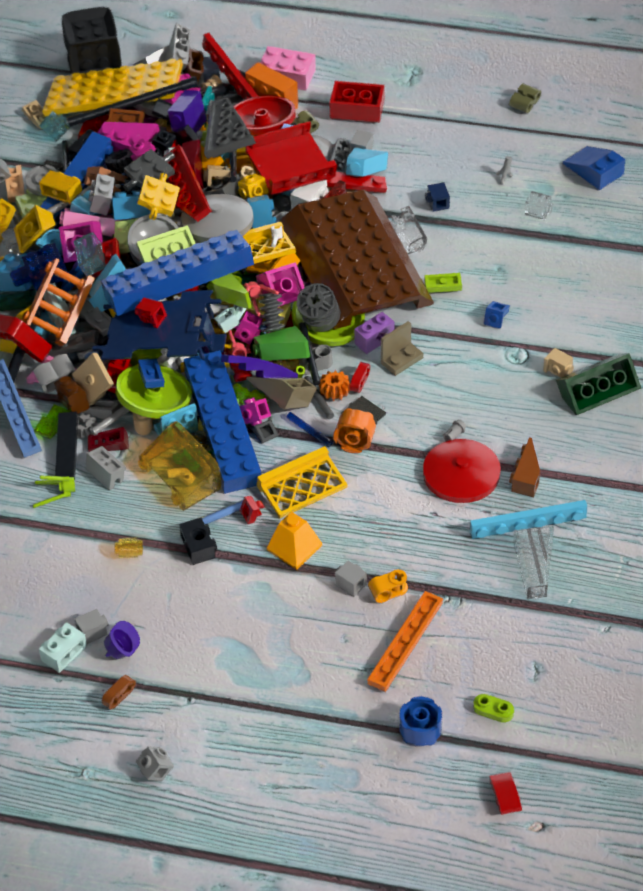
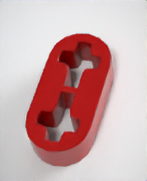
[350,362,371,393]

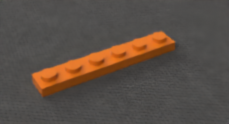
[367,591,443,692]

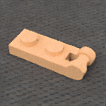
[5,165,25,203]

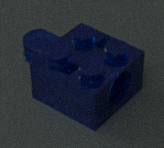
[10,242,68,292]

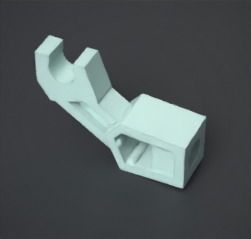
[214,296,251,333]

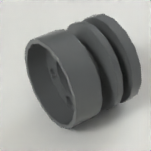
[296,283,341,332]

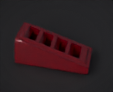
[88,427,129,452]

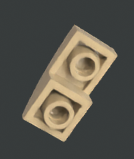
[22,100,56,130]

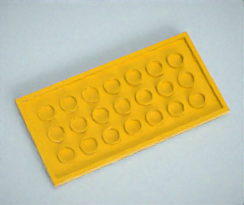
[42,59,183,117]

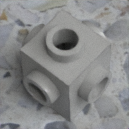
[136,746,174,781]

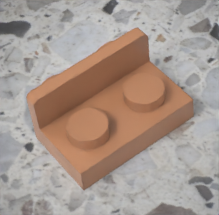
[84,167,128,186]

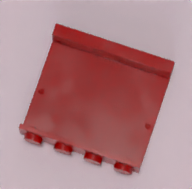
[245,121,337,195]

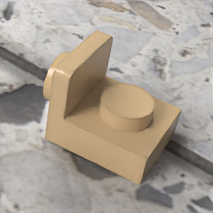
[203,165,230,186]

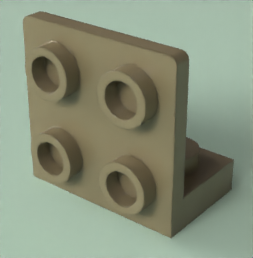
[381,321,423,376]

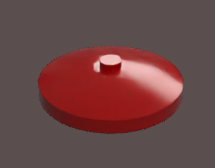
[233,96,296,135]
[423,439,501,503]

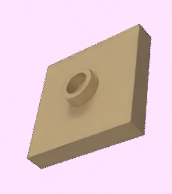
[72,353,114,405]

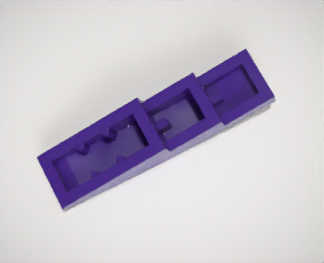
[221,354,298,378]

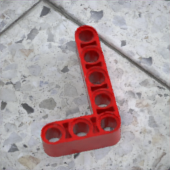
[0,314,52,363]

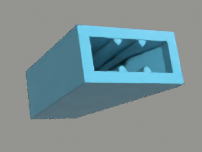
[346,148,388,176]
[89,254,126,312]

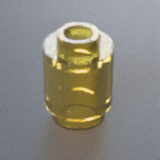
[114,538,143,558]

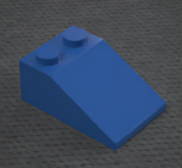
[563,146,626,190]

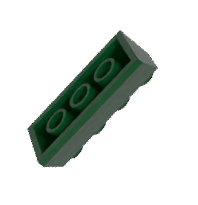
[556,353,641,415]

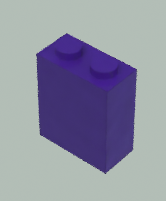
[168,90,207,133]

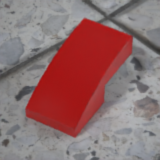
[107,359,131,393]
[489,772,522,815]

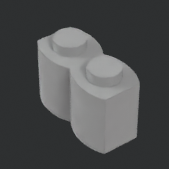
[33,354,76,393]

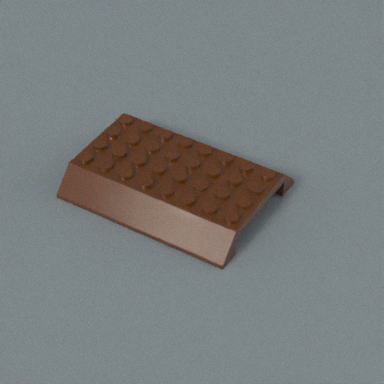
[279,190,434,329]

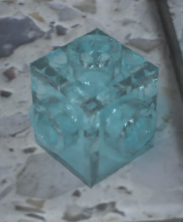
[39,111,70,142]

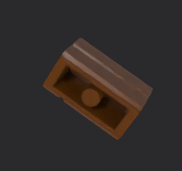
[54,376,90,414]

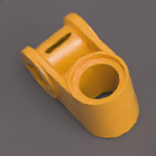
[368,569,408,603]

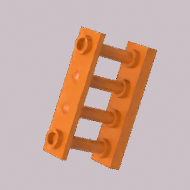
[22,258,95,346]

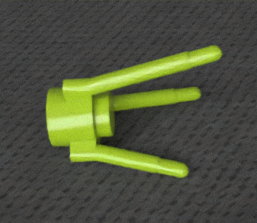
[32,475,75,508]

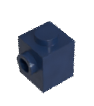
[425,182,450,212]

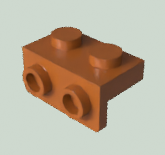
[106,108,145,123]

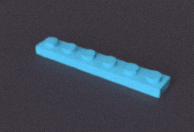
[470,500,587,539]

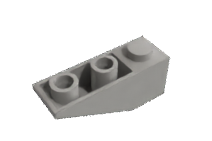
[165,23,191,73]

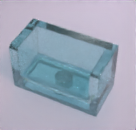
[74,232,106,276]

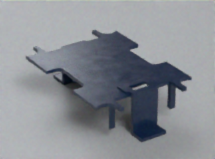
[92,290,227,360]

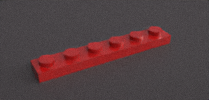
[202,32,258,100]

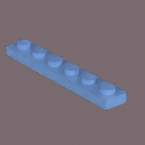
[0,359,42,458]

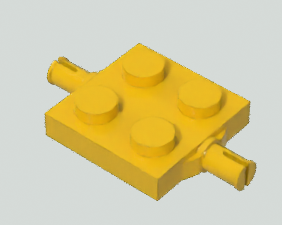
[137,173,180,220]

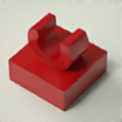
[239,496,265,524]

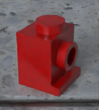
[135,297,167,328]

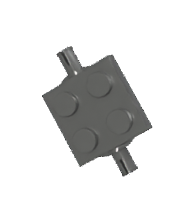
[124,149,175,191]

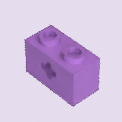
[354,311,394,354]

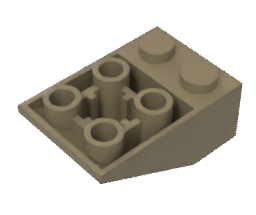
[247,376,317,410]

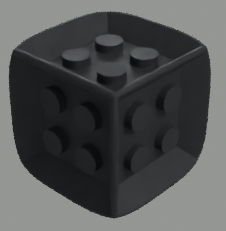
[62,7,122,75]

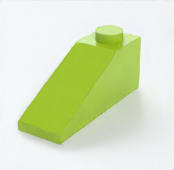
[206,273,252,309]

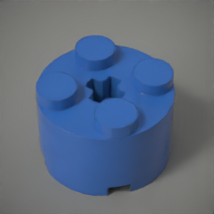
[400,696,442,746]

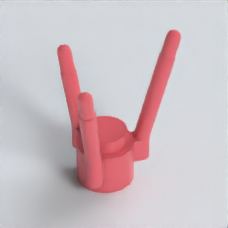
[244,282,279,316]
[226,330,251,356]

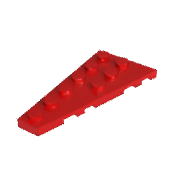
[163,145,212,222]

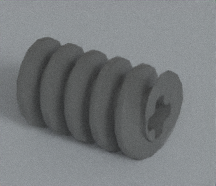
[259,293,285,332]

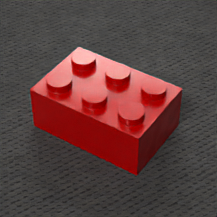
[330,81,385,123]

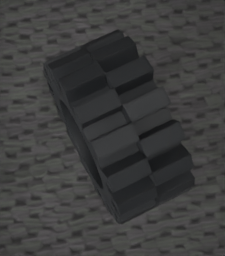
[105,148,133,174]

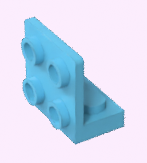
[154,403,198,444]

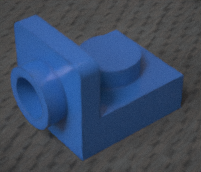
[484,301,510,329]

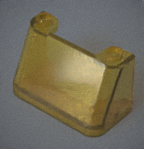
[138,421,221,511]

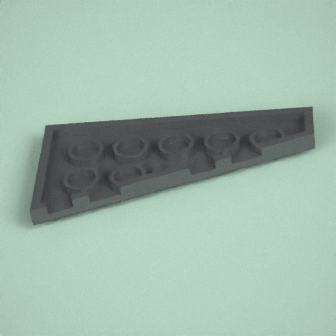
[204,97,256,158]

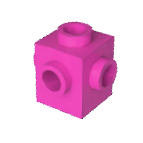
[129,138,156,161]
[234,311,263,345]
[239,397,271,426]

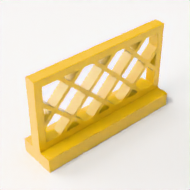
[242,222,296,264]
[257,446,348,518]

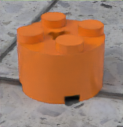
[333,408,376,453]

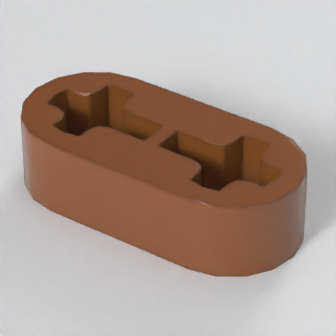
[101,675,136,710]

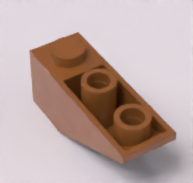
[509,437,540,498]

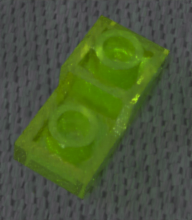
[232,383,269,405]
[34,404,70,439]

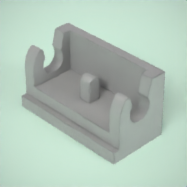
[85,446,126,490]

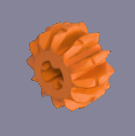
[319,369,350,401]

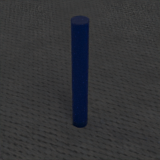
[286,412,333,447]

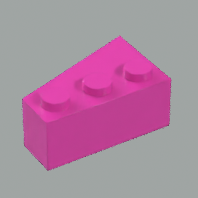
[98,122,160,152]

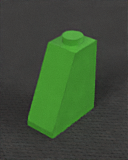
[252,326,310,361]

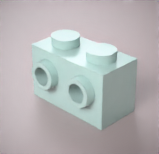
[39,623,87,673]

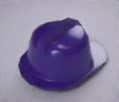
[104,621,140,659]

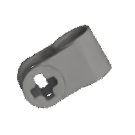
[296,345,333,375]

